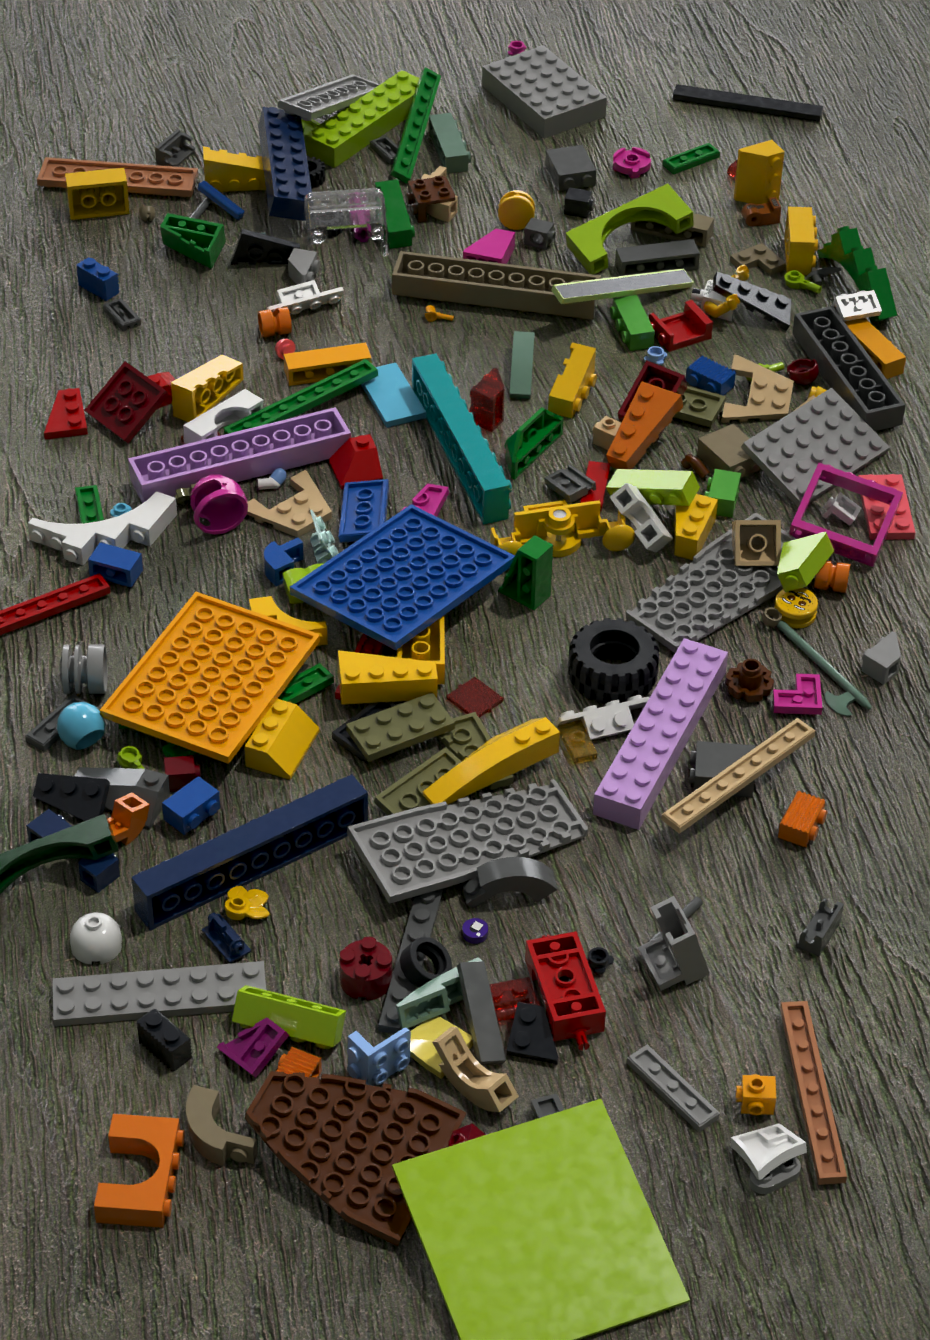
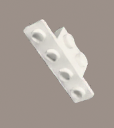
[266,280,344,314]
[555,695,649,741]

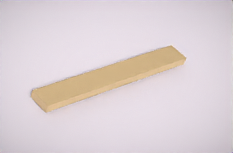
[661,718,815,834]

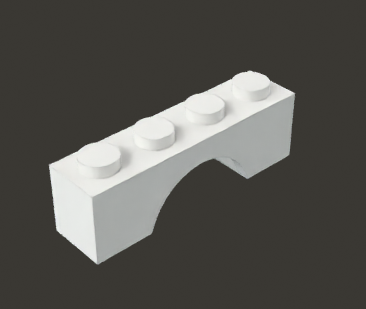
[183,389,263,444]

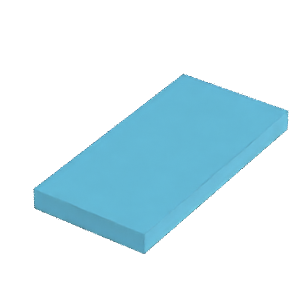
[361,362,426,428]

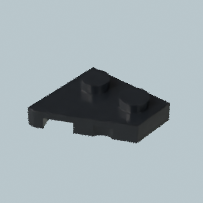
[507,1002,558,1064]

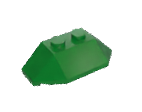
[504,407,564,480]

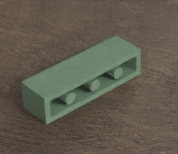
[429,113,471,173]

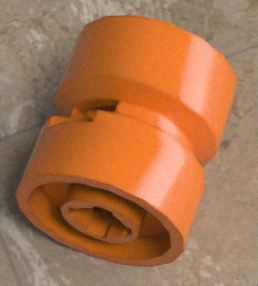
[258,307,292,338]
[814,561,850,593]

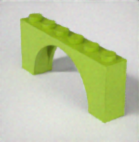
[566,183,694,275]

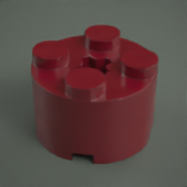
[339,936,392,1000]

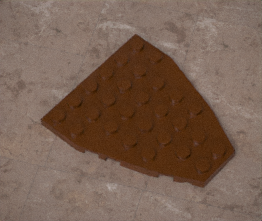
[245,1071,467,1246]

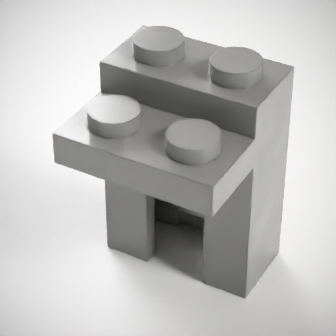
[638,896,710,991]

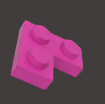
[773,674,822,715]

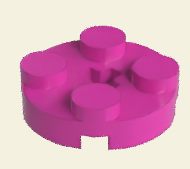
[613,147,651,178]

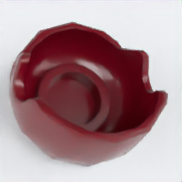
[787,359,819,385]

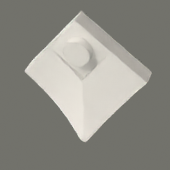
[730,1124,807,1180]

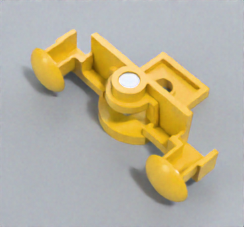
[490,500,635,557]

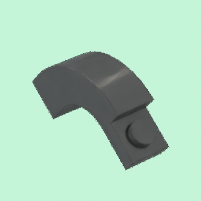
[463,857,558,909]

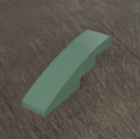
[509,331,535,399]
[396,957,482,1029]

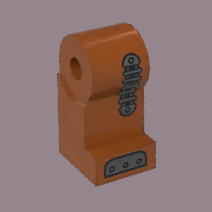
[741,197,781,226]

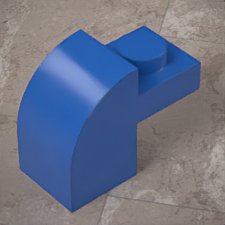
[264,538,304,587]

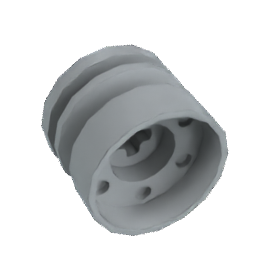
[60,644,108,694]

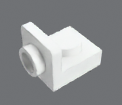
[822,492,862,526]

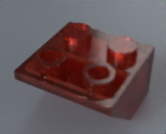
[469,368,505,432]

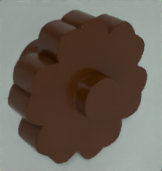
[725,659,774,702]

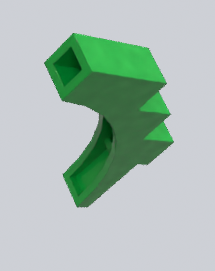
[817,226,897,323]

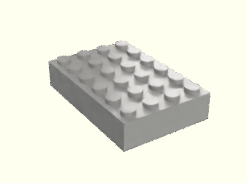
[482,45,607,138]

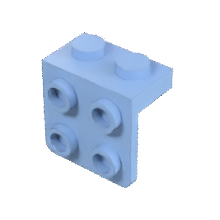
[347,1028,411,1086]

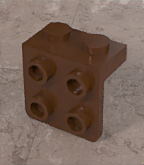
[405,176,455,223]

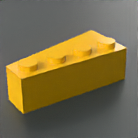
[171,355,244,422]

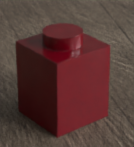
[164,755,201,792]

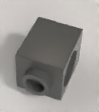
[524,218,556,250]

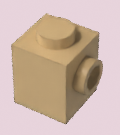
[592,416,621,450]

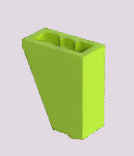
[777,532,834,592]

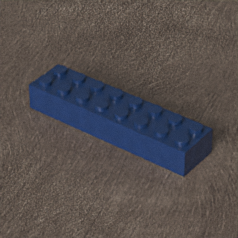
[258,107,313,222]

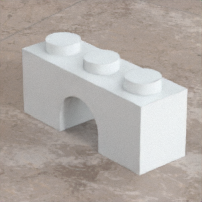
[610,483,673,552]

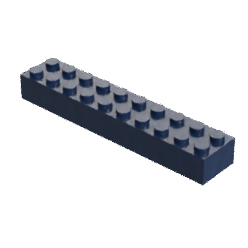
[131,774,368,931]

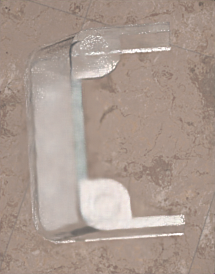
[304,188,388,256]

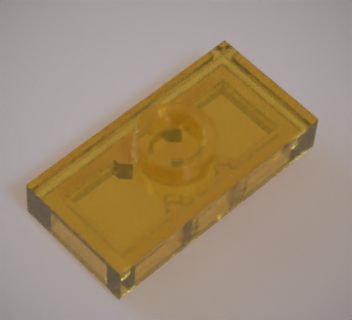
[558,720,598,764]

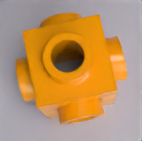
[735,1074,776,1115]

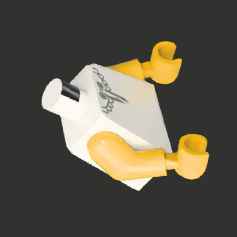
[691,265,749,321]

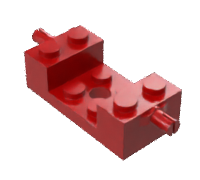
[525,931,606,1051]

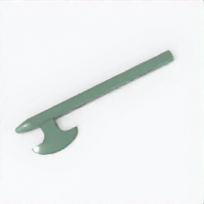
[777,620,872,716]

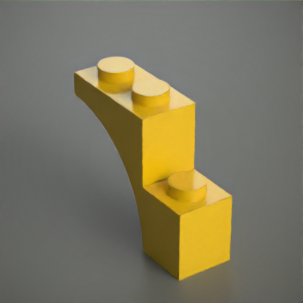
[249,596,328,646]

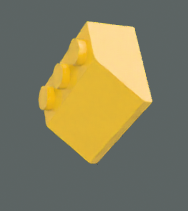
[734,140,785,205]
[245,699,320,780]

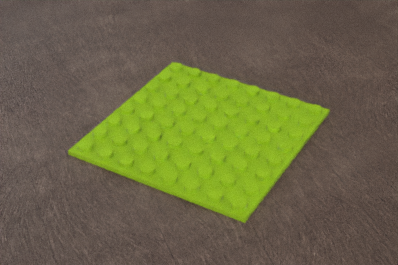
[392,1099,690,1340]

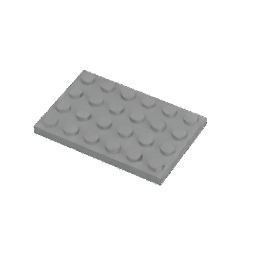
[741,388,890,508]

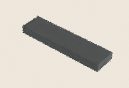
[457,961,506,1065]

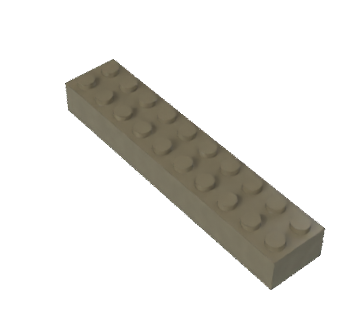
[392,251,601,320]

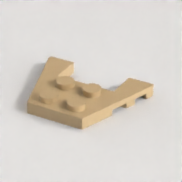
[721,354,794,423]
[245,470,332,538]

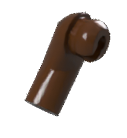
[681,454,710,479]

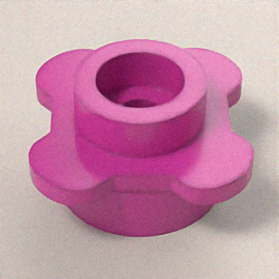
[508,41,526,56]

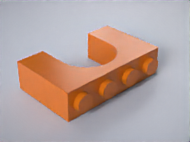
[94,1114,185,1228]

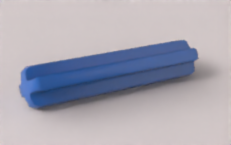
[198,181,244,220]

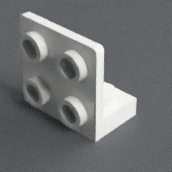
[832,290,882,321]

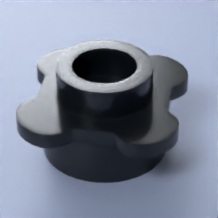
[586,947,614,974]

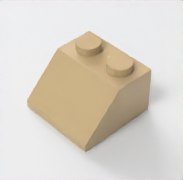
[732,520,781,566]

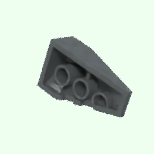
[74,767,170,830]

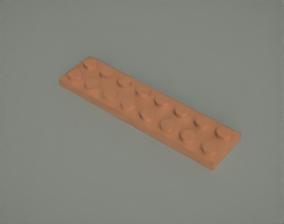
[37,157,198,197]

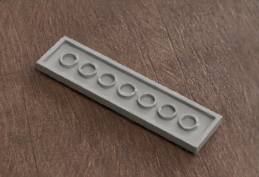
[278,74,380,121]
[53,961,266,1027]

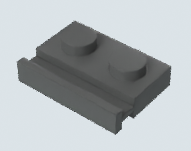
[544,465,596,503]

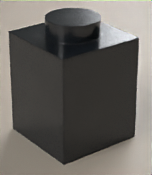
[564,187,595,219]

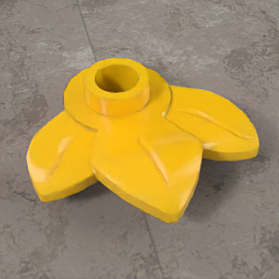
[224,886,270,920]

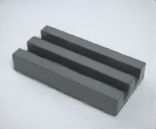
[370,135,398,165]
[103,298,141,332]

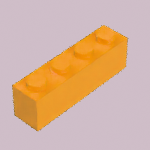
[844,318,906,379]
[284,342,372,386]

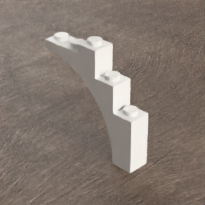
[28,491,177,565]

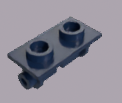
[201,913,252,963]

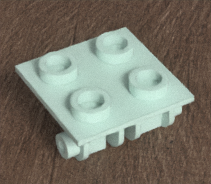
[310,510,339,564]

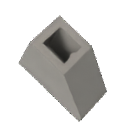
[288,248,320,285]
[861,631,901,685]

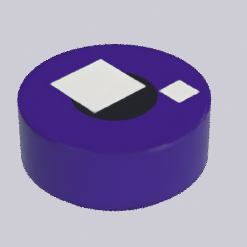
[462,918,488,944]

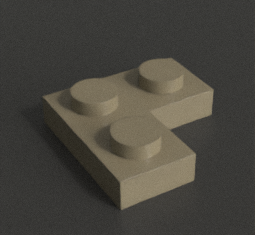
[730,243,787,275]

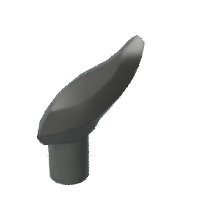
[807,267,841,286]

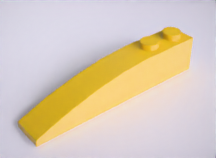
[423,717,560,805]

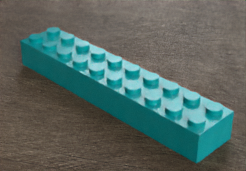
[412,353,512,525]

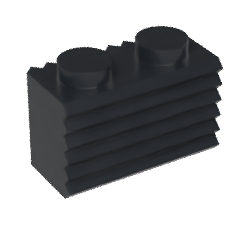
[137,1009,192,1071]

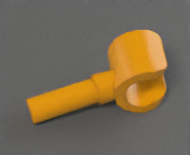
[424,305,454,322]

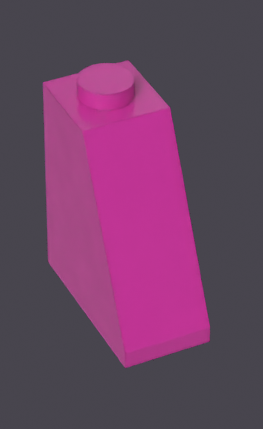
[463,229,515,264]

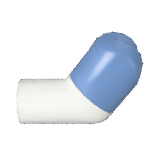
[258,468,287,490]

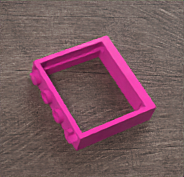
[789,463,903,567]

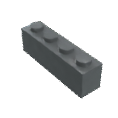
[615,239,700,276]

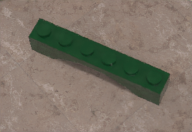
[0,814,119,895]

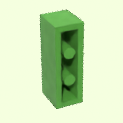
[610,295,655,351]

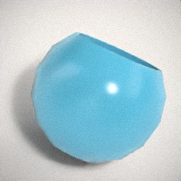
[57,702,106,750]

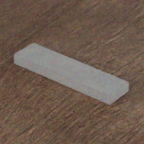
[627,1044,720,1132]

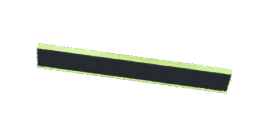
[551,268,694,304]

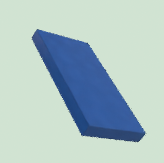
[338,479,389,543]

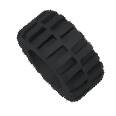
[568,618,660,704]

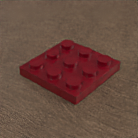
[84,361,169,444]

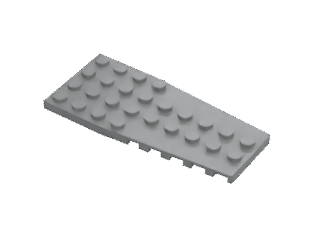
[626,513,796,653]
[347,779,588,904]

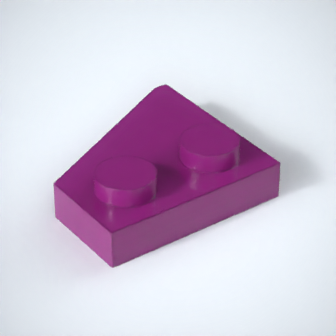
[216,1017,289,1078]

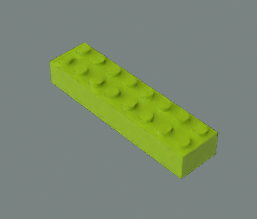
[305,70,419,168]

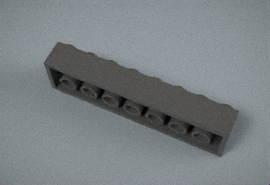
[792,306,905,431]

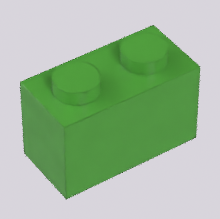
[705,469,741,518]

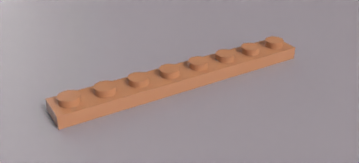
[780,1001,847,1185]

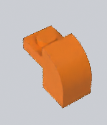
[108,793,150,845]

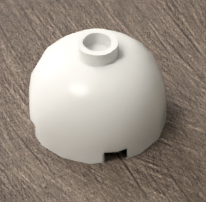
[70,912,122,965]

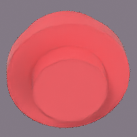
[275,339,295,360]

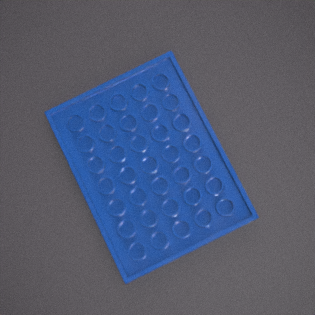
[290,504,515,650]

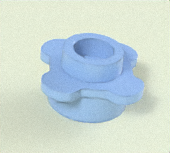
[644,346,667,365]

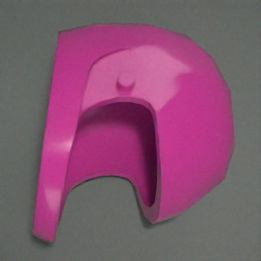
[191,474,248,535]

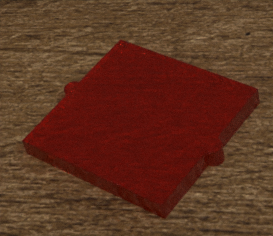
[446,677,504,718]

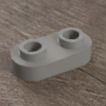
[749,1157,801,1194]

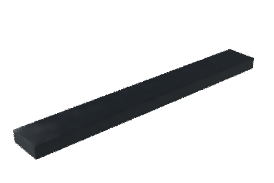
[673,84,823,122]

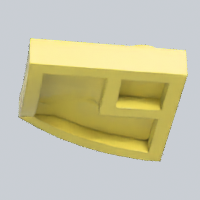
[410,1016,474,1079]

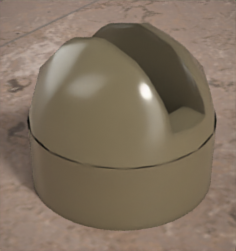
[139,206,155,222]
[762,607,782,628]

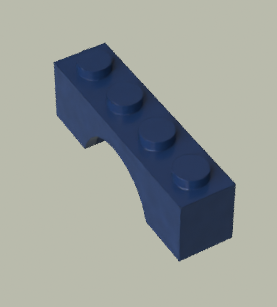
[26,809,120,893]

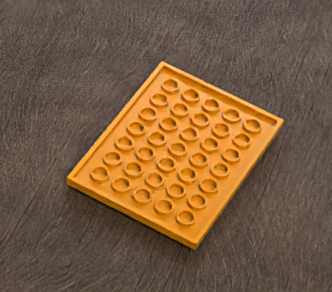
[100,592,320,764]

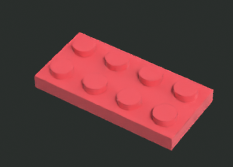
[858,474,916,540]

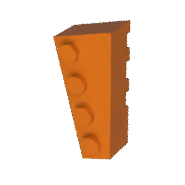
[606,381,684,469]

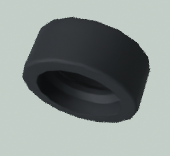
[400,936,452,988]

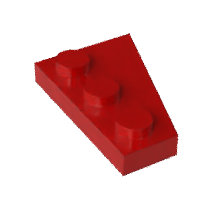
[44,388,88,440]

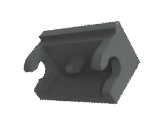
[155,129,195,167]
[796,898,844,956]

